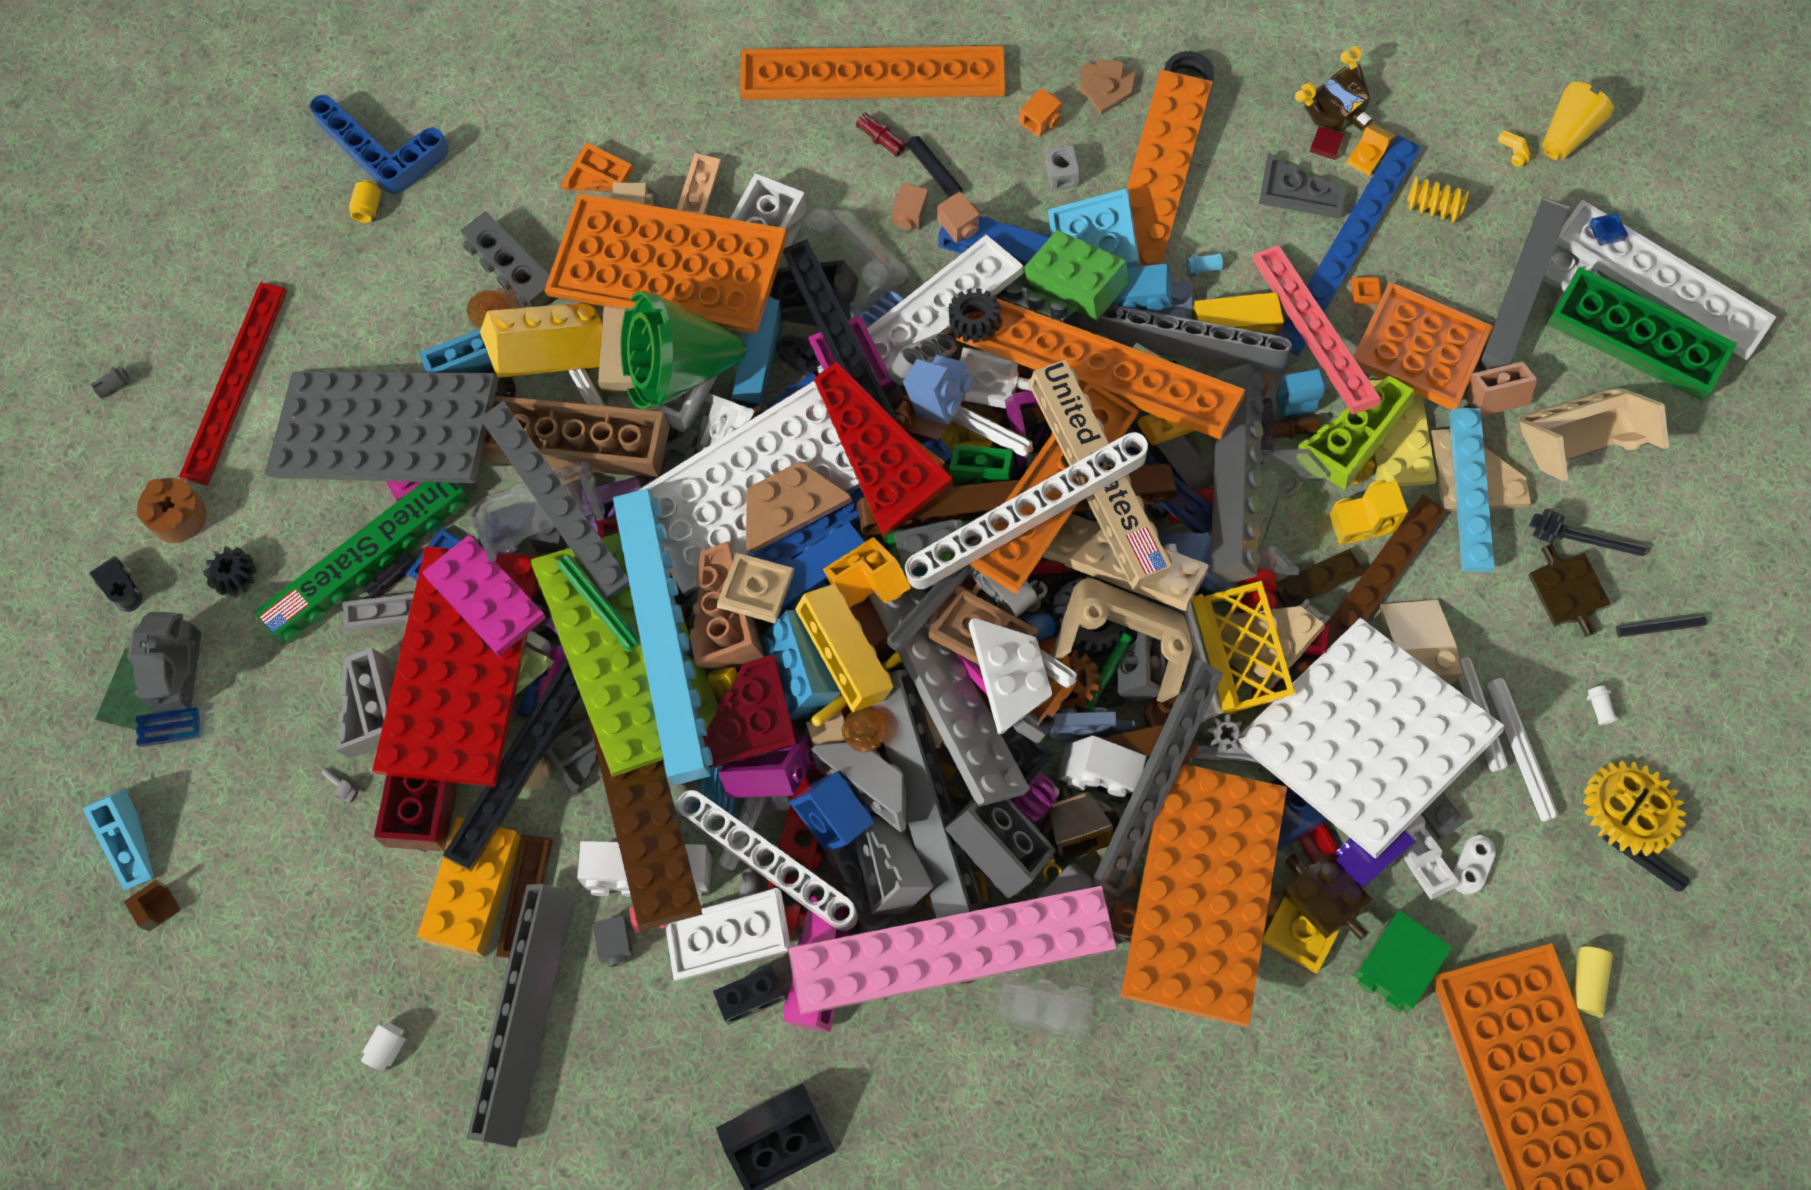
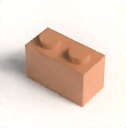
[1465,361,1537,417]

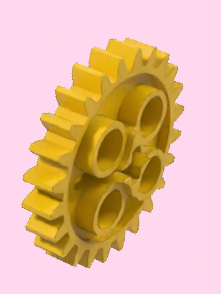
[1583,761,1686,856]

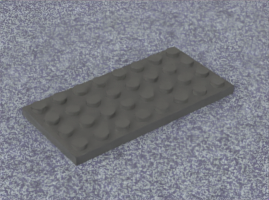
[265,372,499,483]

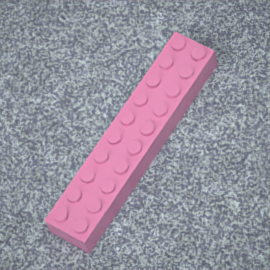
[789,886,1116,1015]

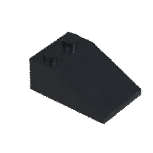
[769,260,859,327]
[947,726,1054,802]

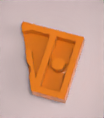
[560,142,634,191]

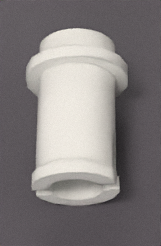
[1587,685,1618,725]

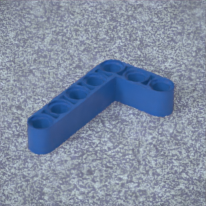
[310,95,449,194]

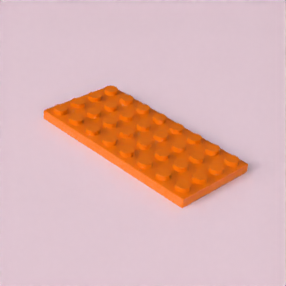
[544,193,788,334]
[1120,764,1287,1027]
[1432,943,1646,1190]

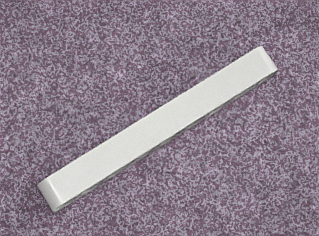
[905,433,1148,589]

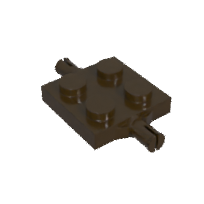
[1528,544,1611,638]
[1282,853,1373,941]

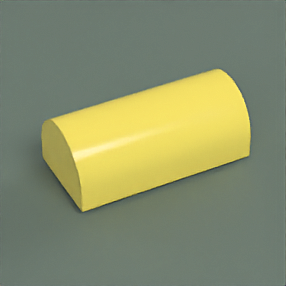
[1572,947,1613,1018]

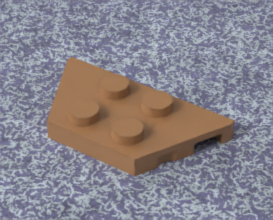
[746,461,852,554]
[929,582,1038,665]

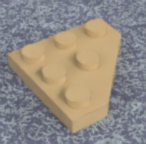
[1429,429,1531,512]
[1216,606,1325,690]

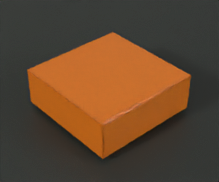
[1350,277,1382,305]

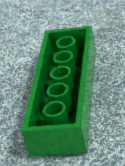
[1546,266,1738,400]

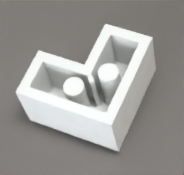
[1057,736,1146,797]

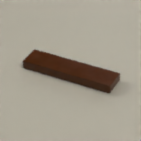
[496,834,553,959]

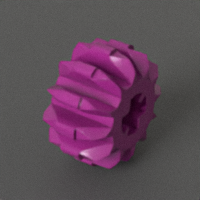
[1013,774,1059,825]

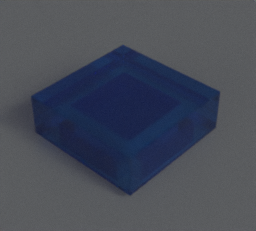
[1589,213,1628,246]

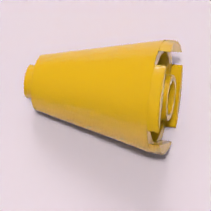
[1542,82,1614,160]

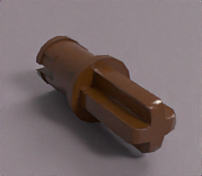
[1262,416,1320,440]

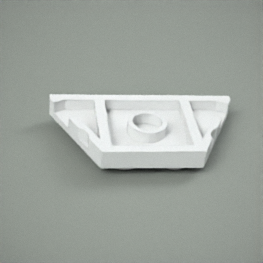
[696,393,755,451]
[968,618,1052,735]

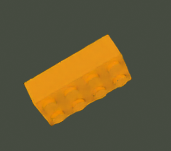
[417,816,521,957]

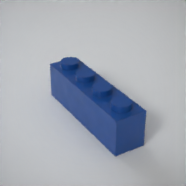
[938,216,1049,274]
[772,522,865,624]

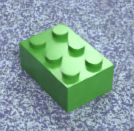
[1024,230,1129,321]

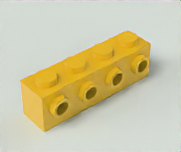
[795,584,893,713]

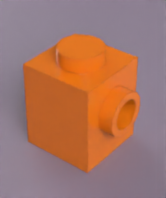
[1019,88,1062,137]

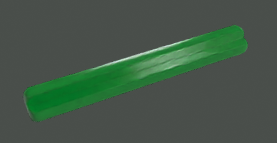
[557,555,640,652]

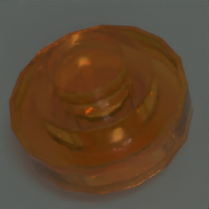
[467,290,509,329]
[842,707,888,753]

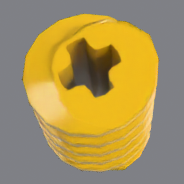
[1407,176,1469,223]

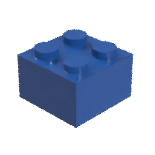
[789,771,874,852]

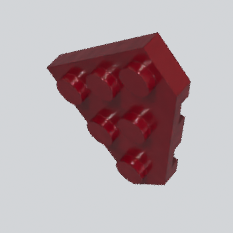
[703,655,798,769]

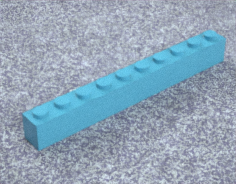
[613,488,713,785]

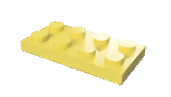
[1369,380,1437,486]

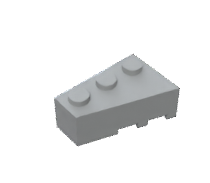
[854,816,933,915]

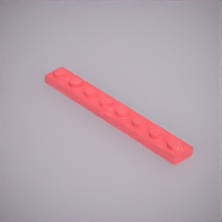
[1253,245,1380,415]

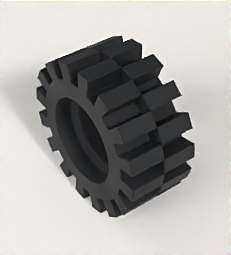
[948,288,1001,343]

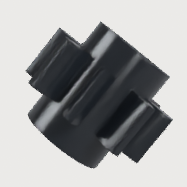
[1024,420,1052,455]
[1529,509,1569,544]

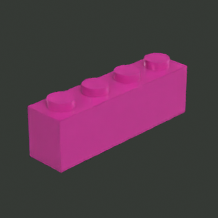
[783,897,852,1032]

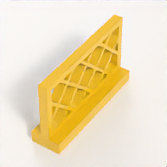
[1192,581,1295,715]

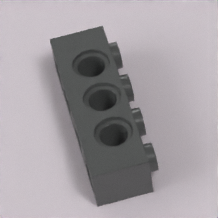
[460,211,554,308]
[1116,586,1165,703]

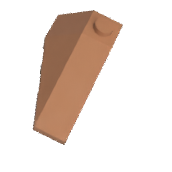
[690,541,765,668]

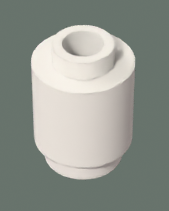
[361,1022,406,1072]

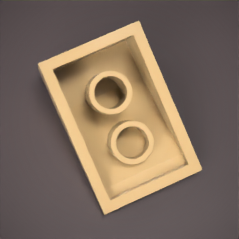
[1379,600,1462,684]

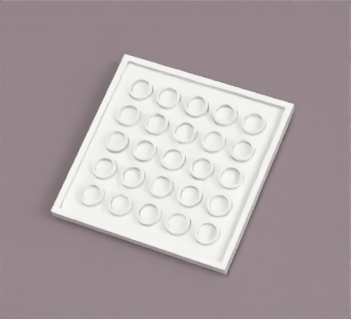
[1236,618,1504,859]

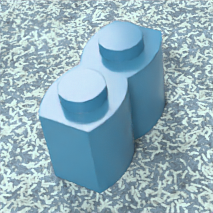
[1275,369,1327,418]

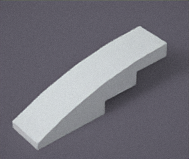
[1401,814,1459,900]

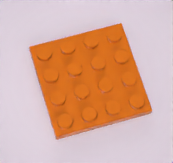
[1353,281,1493,410]

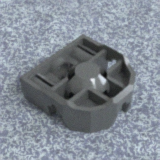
[128,612,202,714]

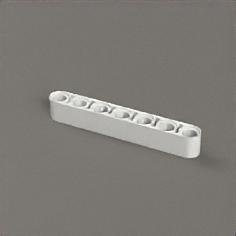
[677,790,858,931]

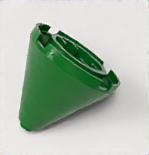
[620,291,746,409]

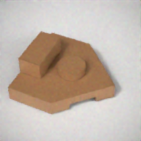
[1079,58,1136,115]

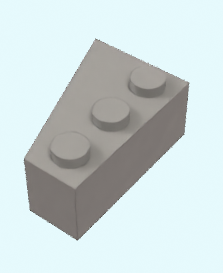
[336,647,393,758]

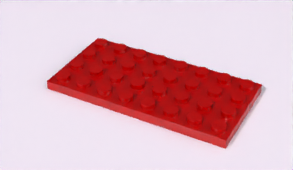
[372,546,540,787]

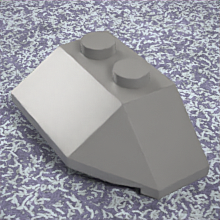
[811,742,906,833]

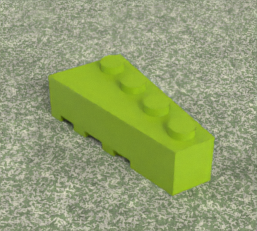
[1297,376,1414,490]

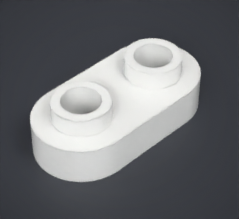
[1453,835,1496,895]

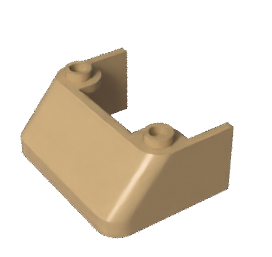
[1519,388,1669,481]
[1052,578,1192,702]

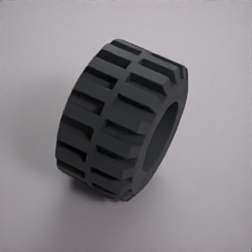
[1045,576,1126,655]

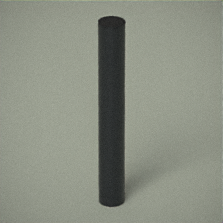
[1564,527,1646,556]
[1616,614,1707,638]

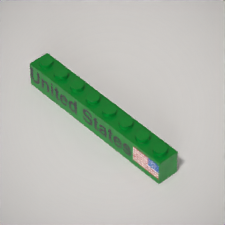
[254,482,469,646]

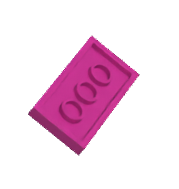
[422,535,546,656]

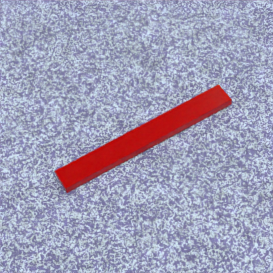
[179,282,288,486]

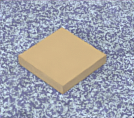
[717,552,794,624]

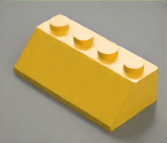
[480,303,603,378]

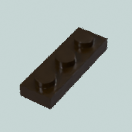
[1275,548,1364,608]

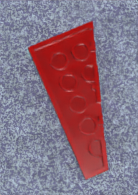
[814,362,953,539]

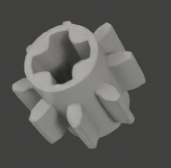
[1204,714,1245,752]

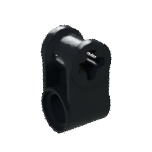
[89,556,142,612]

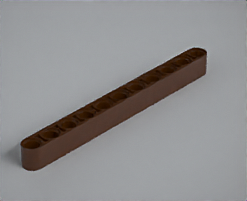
[857,464,1178,535]

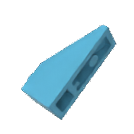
[82,788,154,891]

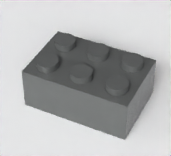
[945,798,1056,899]

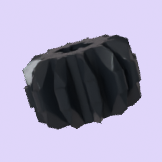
[203,546,257,597]

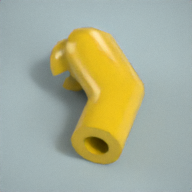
[1498,130,1531,167]

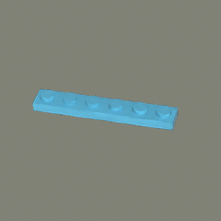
[1449,408,1495,573]

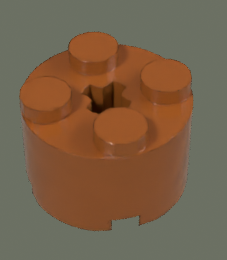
[137,478,207,543]

